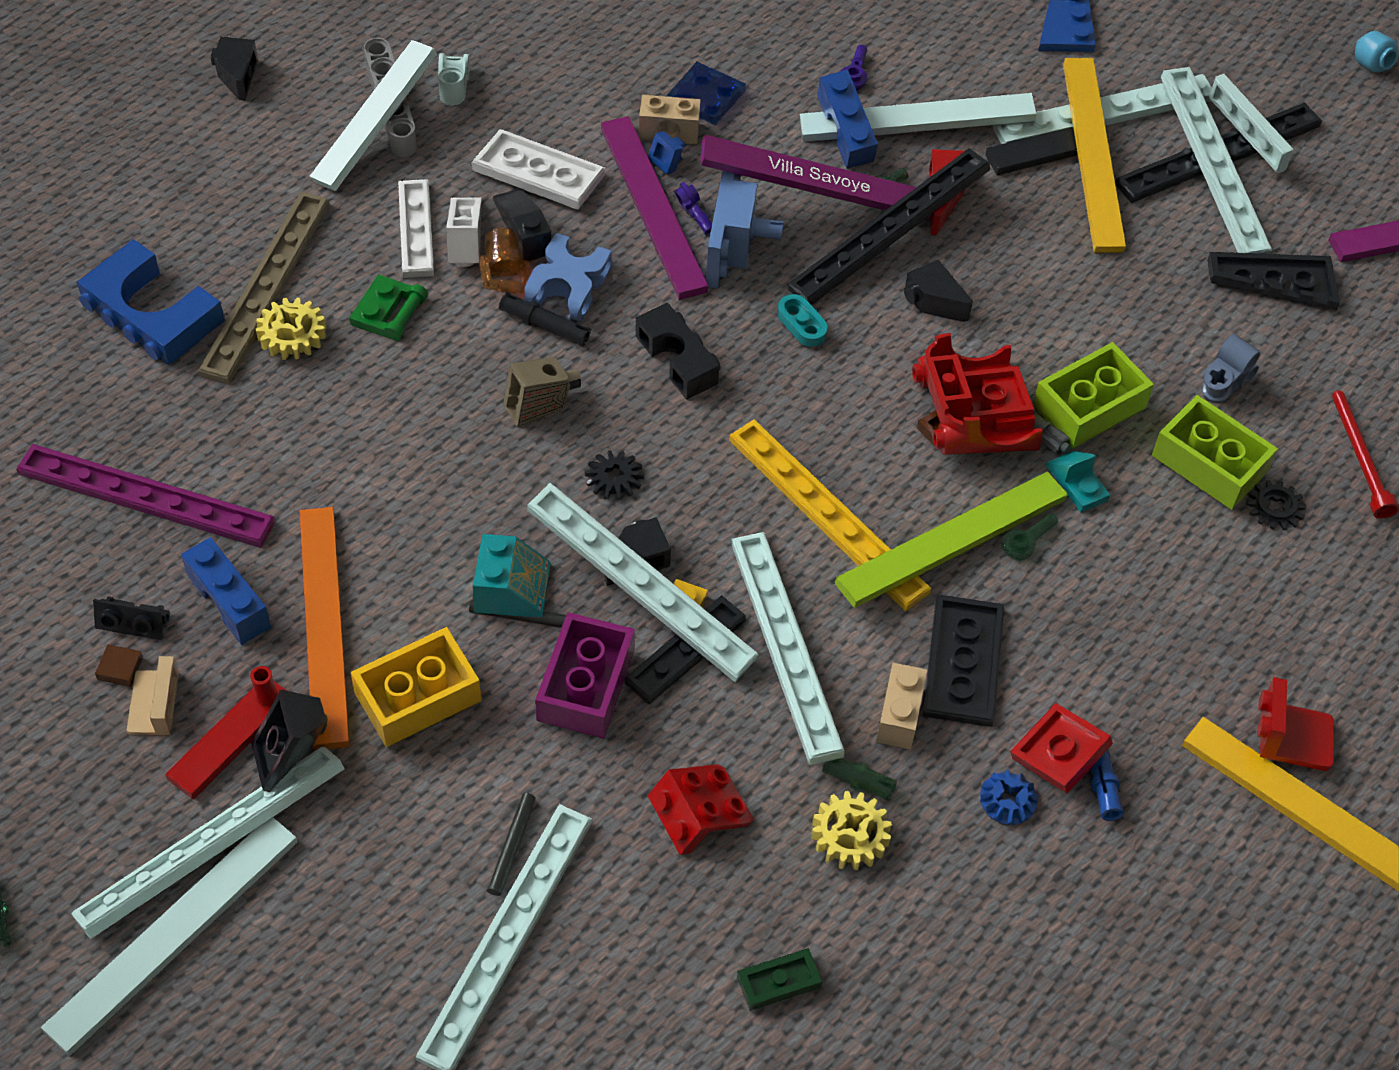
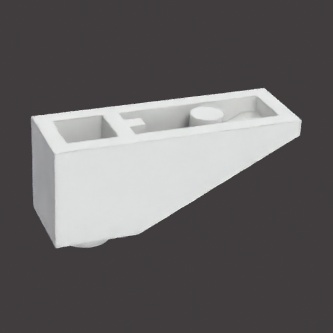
[446,198,481,267]

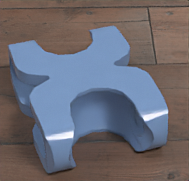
[525,233,612,322]

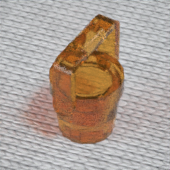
[479,228,531,294]

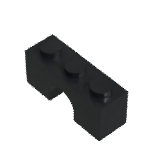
[635,302,721,400]

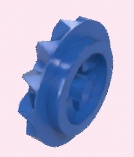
[980,769,1039,825]

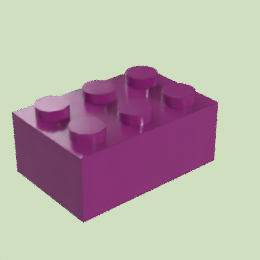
[535,612,635,738]

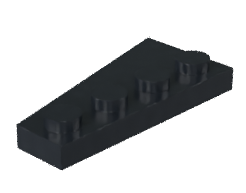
[1207,252,1340,311]

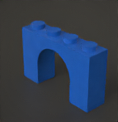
[77,239,225,365]

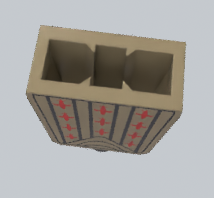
[503,357,581,428]

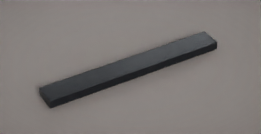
[1115,102,1322,203]
[787,148,990,305]

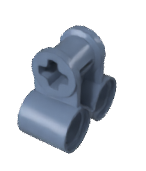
[1203,334,1261,403]

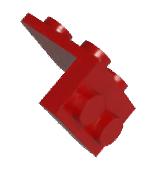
[1257,677,1334,771]
[647,764,753,855]

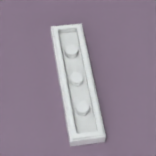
[398,179,434,278]

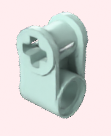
[438,53,470,105]

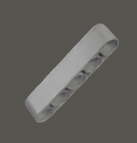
[364,38,417,157]

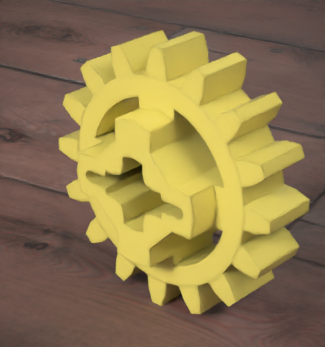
[256,298,326,360]
[811,791,892,870]

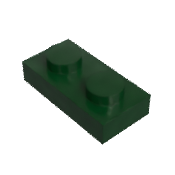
[737,948,822,1011]

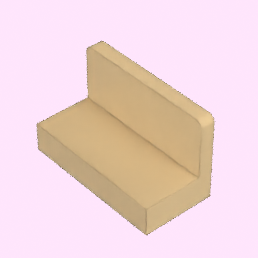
[127,656,179,735]

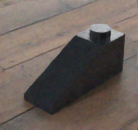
[493,188,552,263]

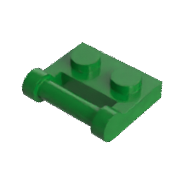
[349,274,429,341]

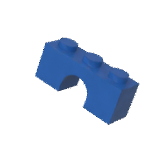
[817,69,878,168]
[181,537,271,645]

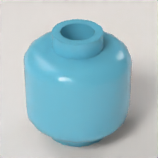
[1355,31,1399,73]

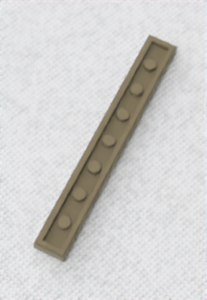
[198,191,330,385]

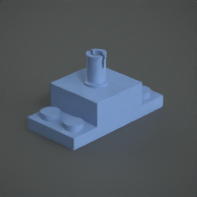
[706,171,784,288]

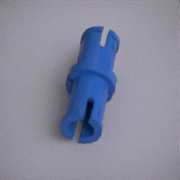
[1090,750,1124,821]

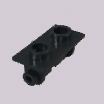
[93,596,170,640]

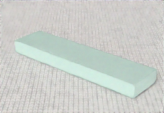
[1209,74,1294,173]

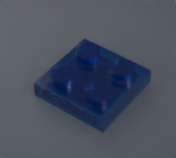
[666,61,746,125]

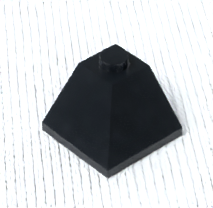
[251,689,327,792]

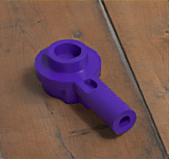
[841,45,868,91]
[674,182,712,235]

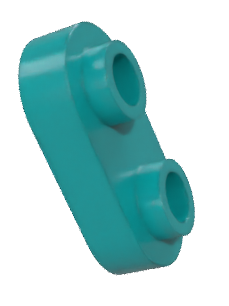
[777,294,828,347]

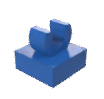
[648,131,686,174]

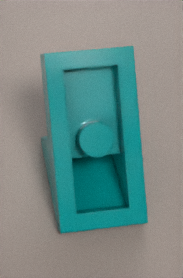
[1046,451,1110,513]

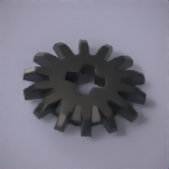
[585,450,644,500]
[1246,480,1306,530]

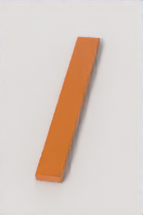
[300,507,350,751]

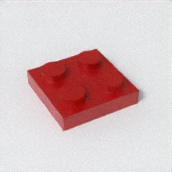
[1010,703,1113,794]

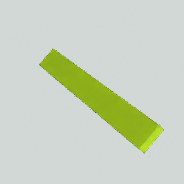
[835,471,1068,608]

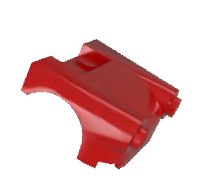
[912,333,1042,455]

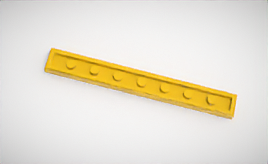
[1063,58,1126,253]
[729,419,932,612]
[1182,717,1399,891]

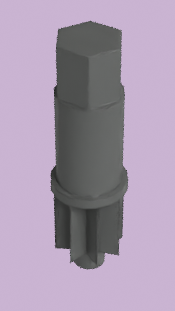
[1034,412,1071,453]

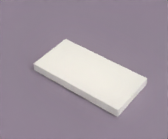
[472,129,605,210]

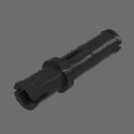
[499,292,591,347]

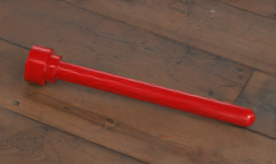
[1332,390,1399,519]

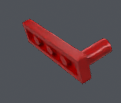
[165,666,287,800]

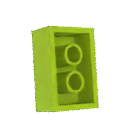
[1033,342,1154,449]
[1152,395,1278,510]

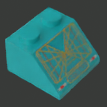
[473,534,551,617]

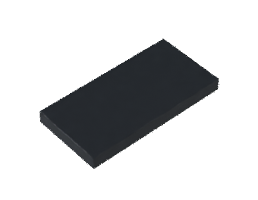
[923,594,1004,727]

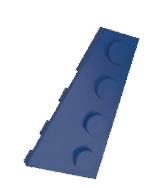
[1038,0,1096,52]

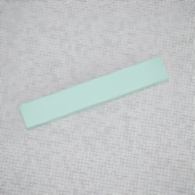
[310,40,437,191]

